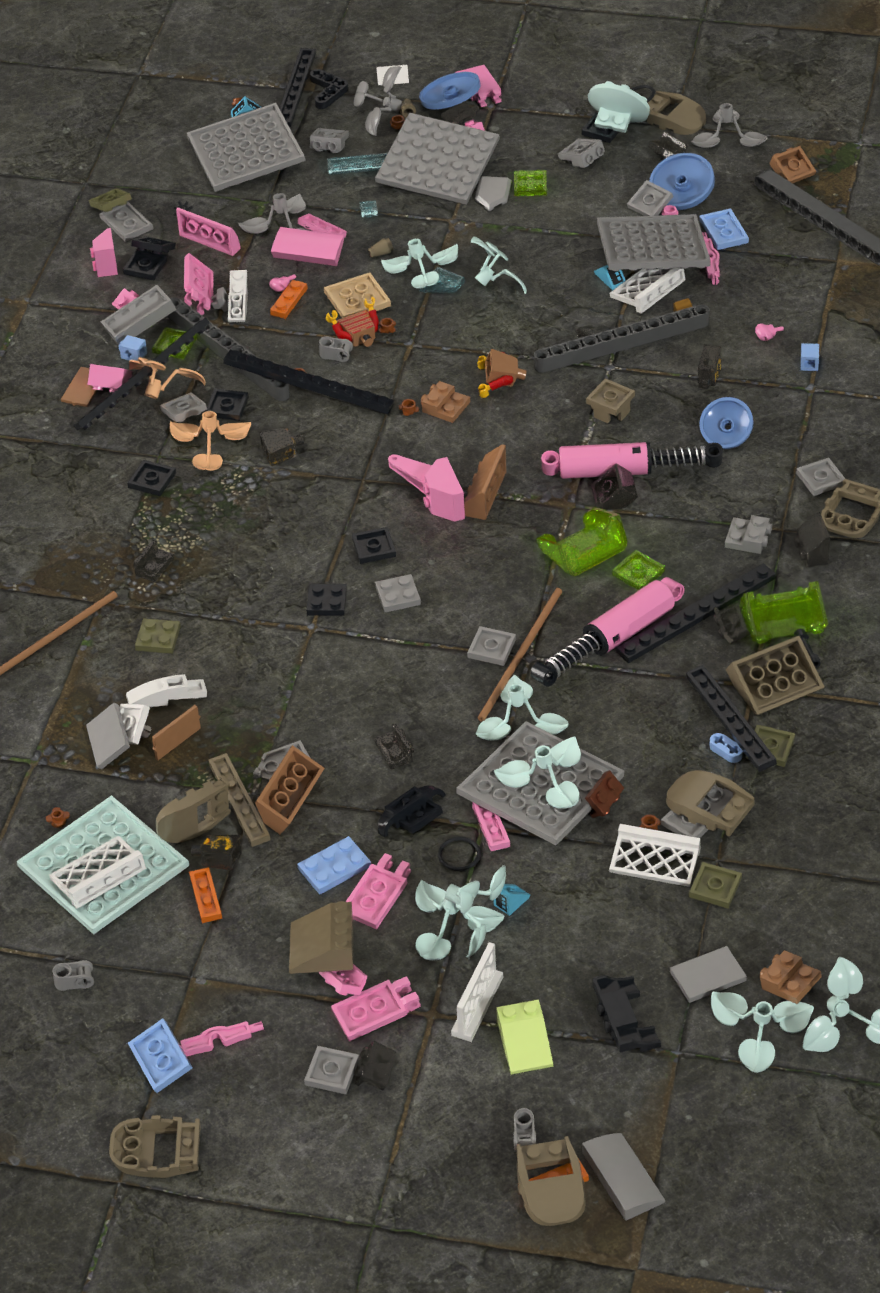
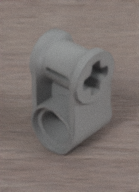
[319,336,353,362]
[52,960,94,991]
[513,1108,536,1152]

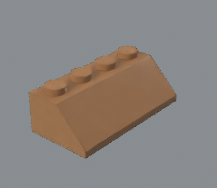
[464,445,506,520]
[255,745,325,834]

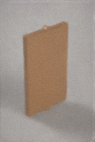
[61,367,98,407]
[152,705,201,760]

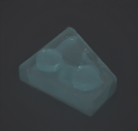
[419,267,465,293]

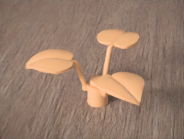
[129,357,206,399]
[170,411,251,471]

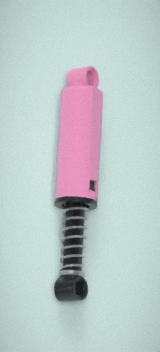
[541,442,723,479]
[531,577,684,687]

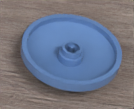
[419,72,481,109]
[649,153,715,210]

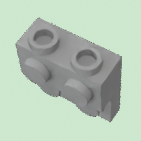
[310,128,349,153]
[558,139,605,168]
[725,515,772,554]

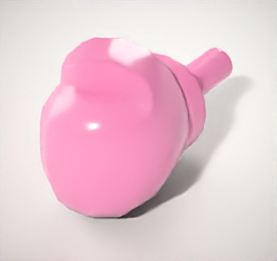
[269,274,296,292]
[755,324,784,341]

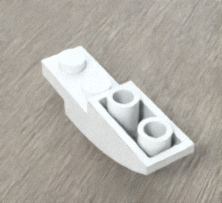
[228,270,248,322]
[126,674,207,707]

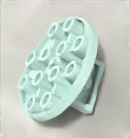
[588,81,650,133]

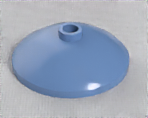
[700,397,753,449]

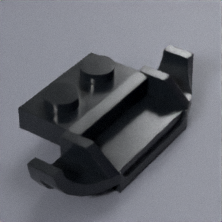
[378,785,446,837]

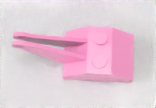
[388,454,465,522]

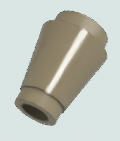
[400,99,416,118]
[368,238,394,258]

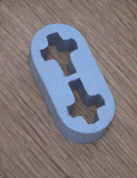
[710,733,743,763]

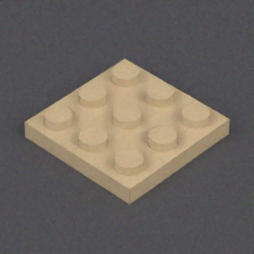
[324,272,391,318]

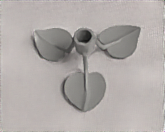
[354,66,402,136]
[691,103,768,148]
[238,193,310,234]

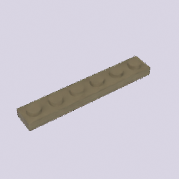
[208,753,271,847]

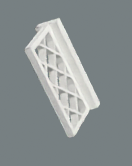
[610,268,685,313]
[609,824,701,887]
[49,835,146,909]
[451,942,503,1042]

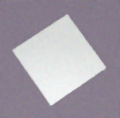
[376,65,409,85]

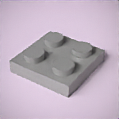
[627,180,673,216]
[160,393,207,422]
[796,458,845,496]
[375,574,421,613]
[467,626,516,666]
[304,1046,359,1094]

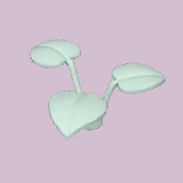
[471,236,527,294]
[381,239,458,288]
[476,675,569,740]
[494,736,581,808]
[445,865,506,958]
[415,880,504,960]
[803,957,880,1052]
[711,991,814,1073]

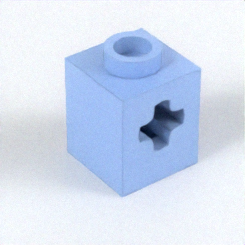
[119,335,147,361]
[800,343,819,371]

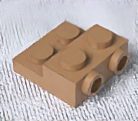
[770,146,816,183]
[421,381,470,423]
[760,950,822,1004]

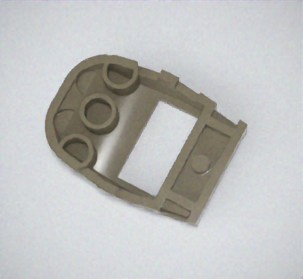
[647,91,706,135]
[821,479,880,538]
[666,770,755,836]
[156,775,231,843]
[109,1115,201,1178]
[516,1136,586,1226]

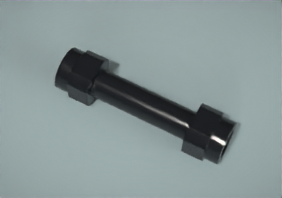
[794,628,821,668]

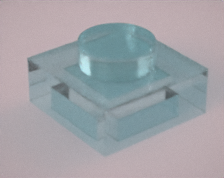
[359,200,378,217]

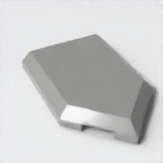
[475,176,512,211]
[253,740,310,779]

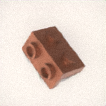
[585,770,624,818]

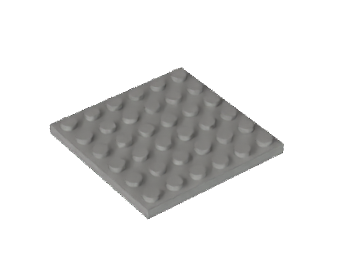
[187,103,306,192]
[375,113,500,205]
[597,214,711,271]
[456,721,624,845]

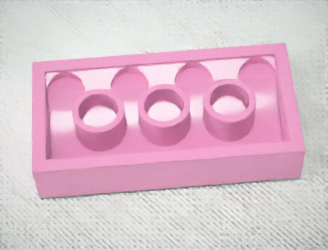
[176,208,240,256]
[271,227,345,266]

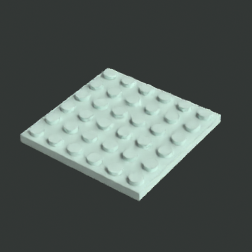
[16,795,189,934]

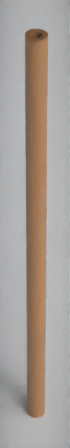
[478,588,562,722]
[0,591,118,675]

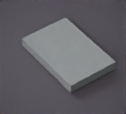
[99,201,153,242]
[86,703,130,769]
[670,946,747,1003]

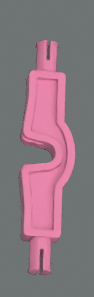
[702,232,720,285]
[180,1021,264,1057]

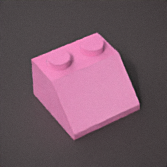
[90,228,118,277]
[87,364,133,392]

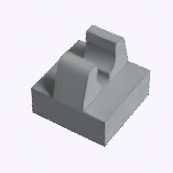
[211,287,229,312]

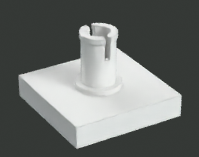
[119,704,151,745]

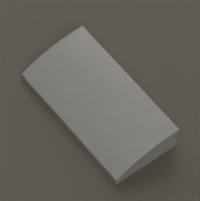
[101,285,176,346]
[582,1133,665,1221]

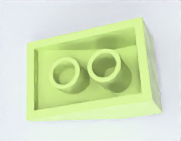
[496,999,553,1074]

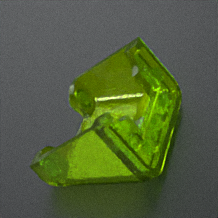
[536,507,628,576]
[740,581,828,644]

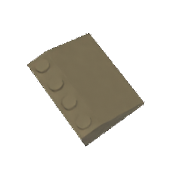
[726,636,825,716]
[289,901,353,974]

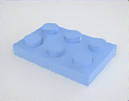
[700,208,749,250]
[297,836,371,895]
[128,1018,193,1093]

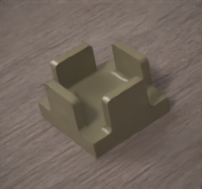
[586,379,635,423]

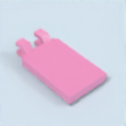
[455,65,501,107]
[184,253,213,315]
[346,853,411,929]
[331,976,421,1042]

